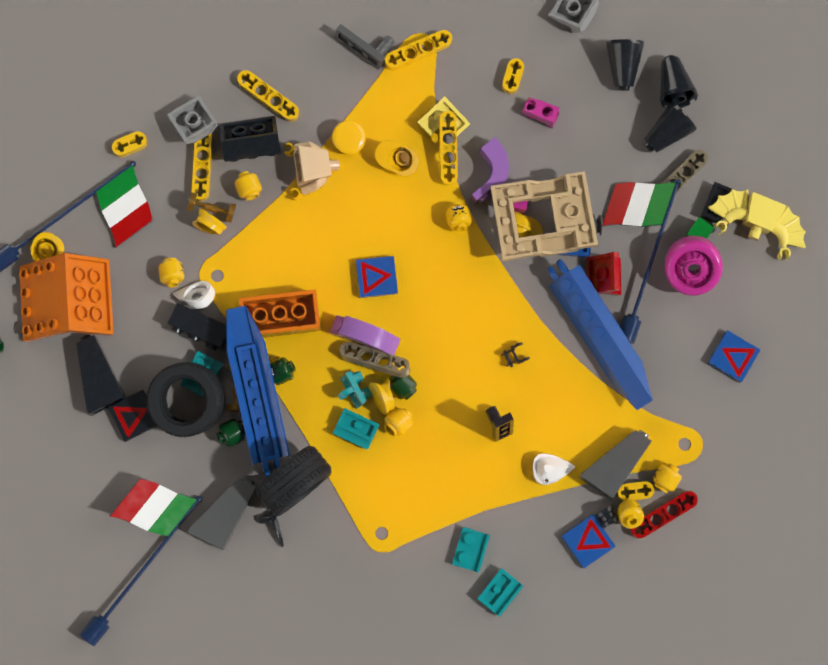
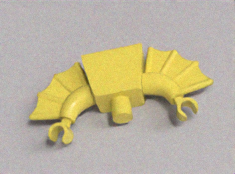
[708,189,806,260]

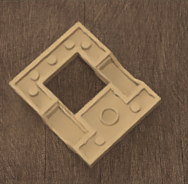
[490,171,598,261]

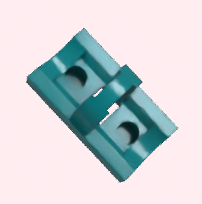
[337,371,372,409]

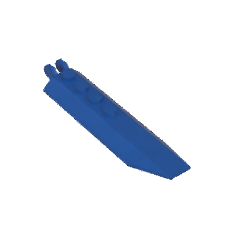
[547,259,653,410]
[226,306,290,477]

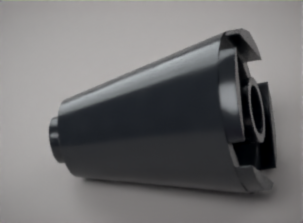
[606,39,644,91]
[660,55,698,108]
[644,102,697,153]

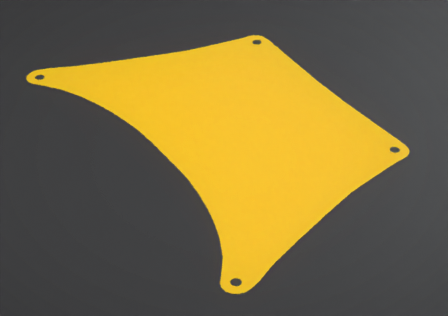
[199,33,703,552]

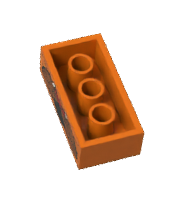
[239,289,321,338]

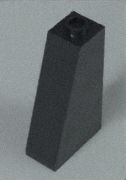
[76,334,126,416]

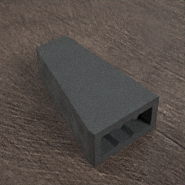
[578,430,652,499]
[188,477,257,550]

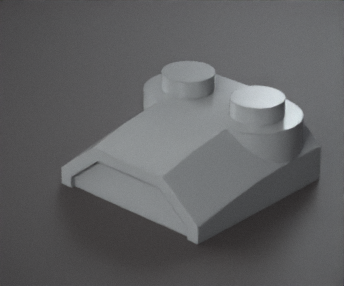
[548,0,599,33]
[167,95,218,144]

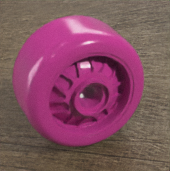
[664,236,723,296]

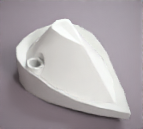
[173,281,215,309]
[533,454,575,485]

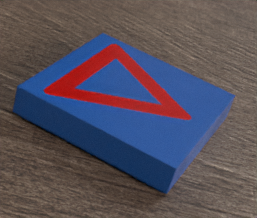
[356,256,398,298]
[708,330,760,383]
[561,514,616,569]

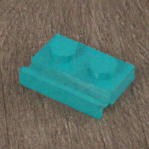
[180,351,223,398]
[333,408,380,450]
[452,527,490,573]
[477,568,524,617]

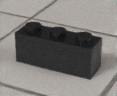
[167,303,226,351]

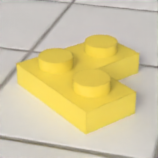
[417,96,470,136]

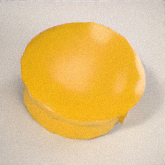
[332,120,365,154]
[192,208,227,236]
[30,232,64,262]
[369,378,395,415]

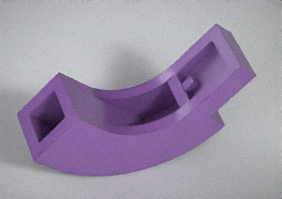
[470,137,509,204]
[329,315,400,355]

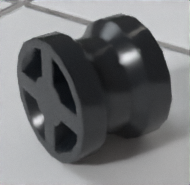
[595,505,619,528]

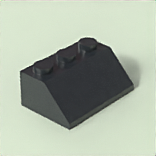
[220,116,281,162]

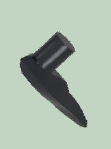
[260,512,284,547]

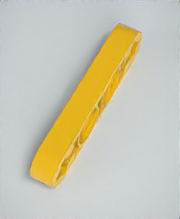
[385,30,452,71]
[237,70,299,122]
[439,111,458,185]
[192,134,213,202]

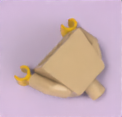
[284,141,339,201]

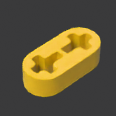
[502,58,524,94]
[112,131,148,158]
[617,481,654,501]

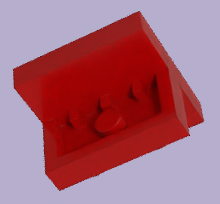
[586,252,622,296]

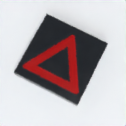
[108,390,157,442]

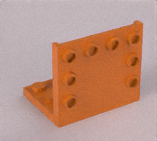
[19,253,114,342]

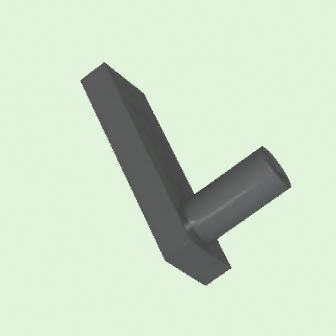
[335,24,395,70]

